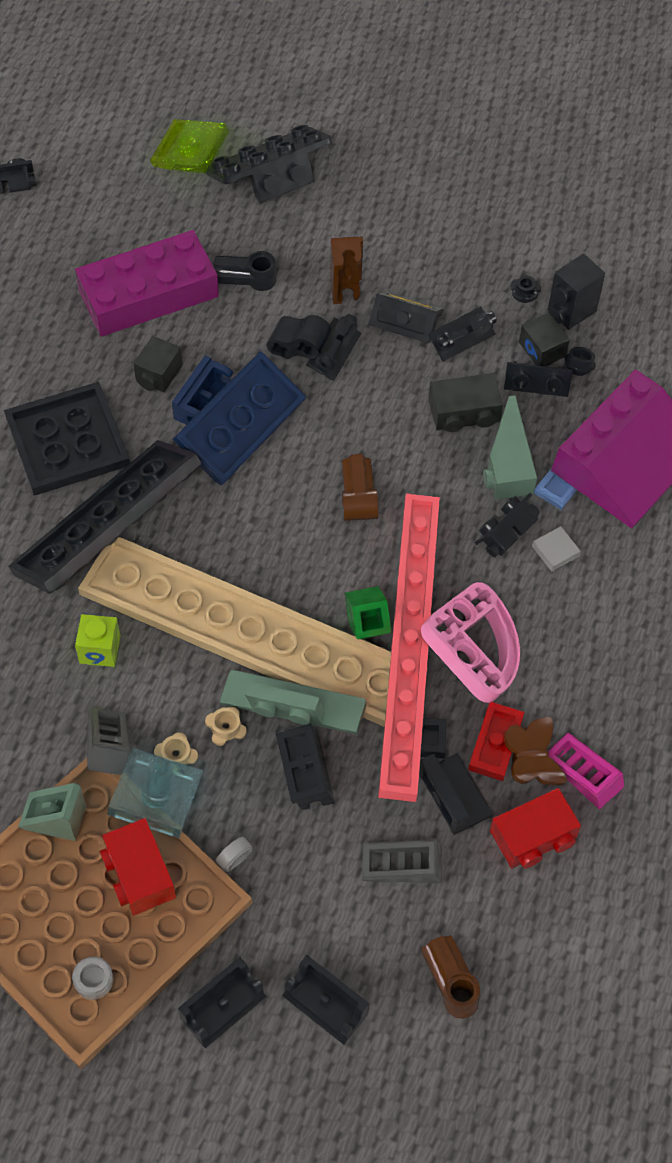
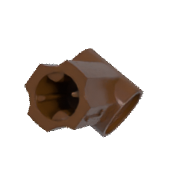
[342,454,378,521]
[421,935,480,1019]

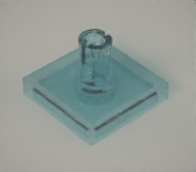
[107,748,203,838]

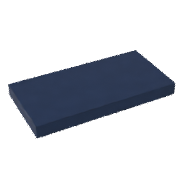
[173,350,307,486]

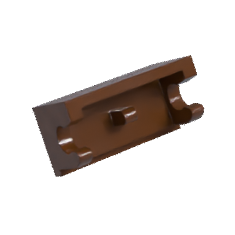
[330,236,363,304]

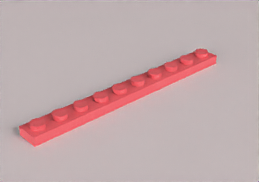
[378,493,440,802]

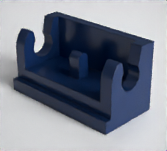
[172,355,234,425]

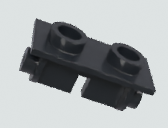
[0,158,36,194]
[428,306,497,362]
[306,314,362,381]
[504,361,573,397]
[474,493,540,557]

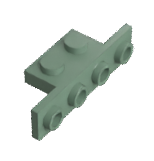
[220,670,367,735]

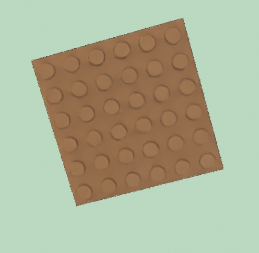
[0,758,253,1070]

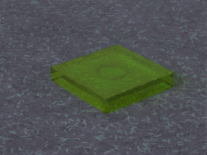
[150,119,229,173]

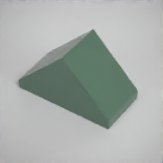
[18,783,87,841]

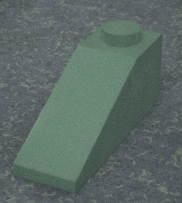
[483,396,537,500]

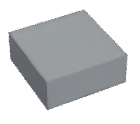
[532,526,581,572]

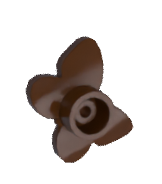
[504,716,567,785]

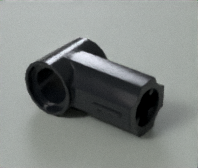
[214,251,276,291]

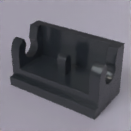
[276,723,335,810]
[282,955,369,1045]
[178,957,266,1049]

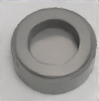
[215,836,253,872]
[72,957,114,1000]

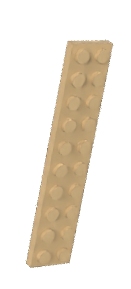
[78,537,428,727]

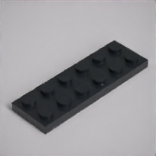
[8,440,201,594]

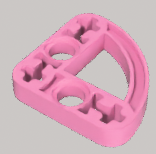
[421,582,520,703]

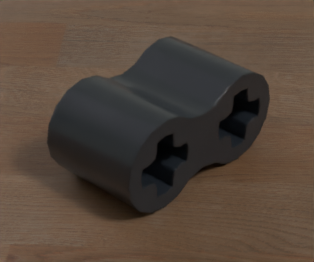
[266,315,331,359]

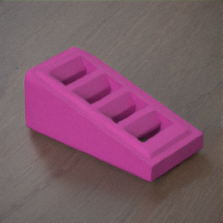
[548,732,624,810]

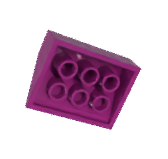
[551,369,672,529]

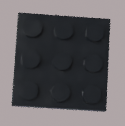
[4,382,130,496]

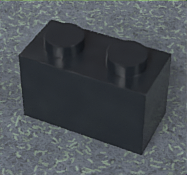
[548,253,605,330]

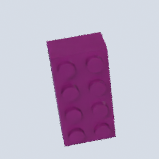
[75,230,219,337]

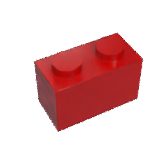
[490,788,581,869]
[99,818,176,916]

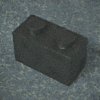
[428,373,503,432]

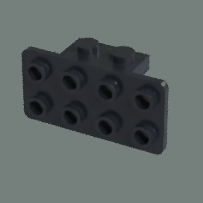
[204,125,332,203]

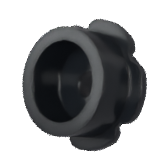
[510,276,541,303]
[565,347,596,376]

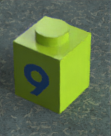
[75,614,120,667]

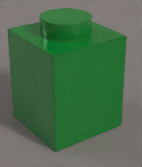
[344,586,392,640]

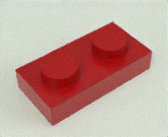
[468,702,525,781]

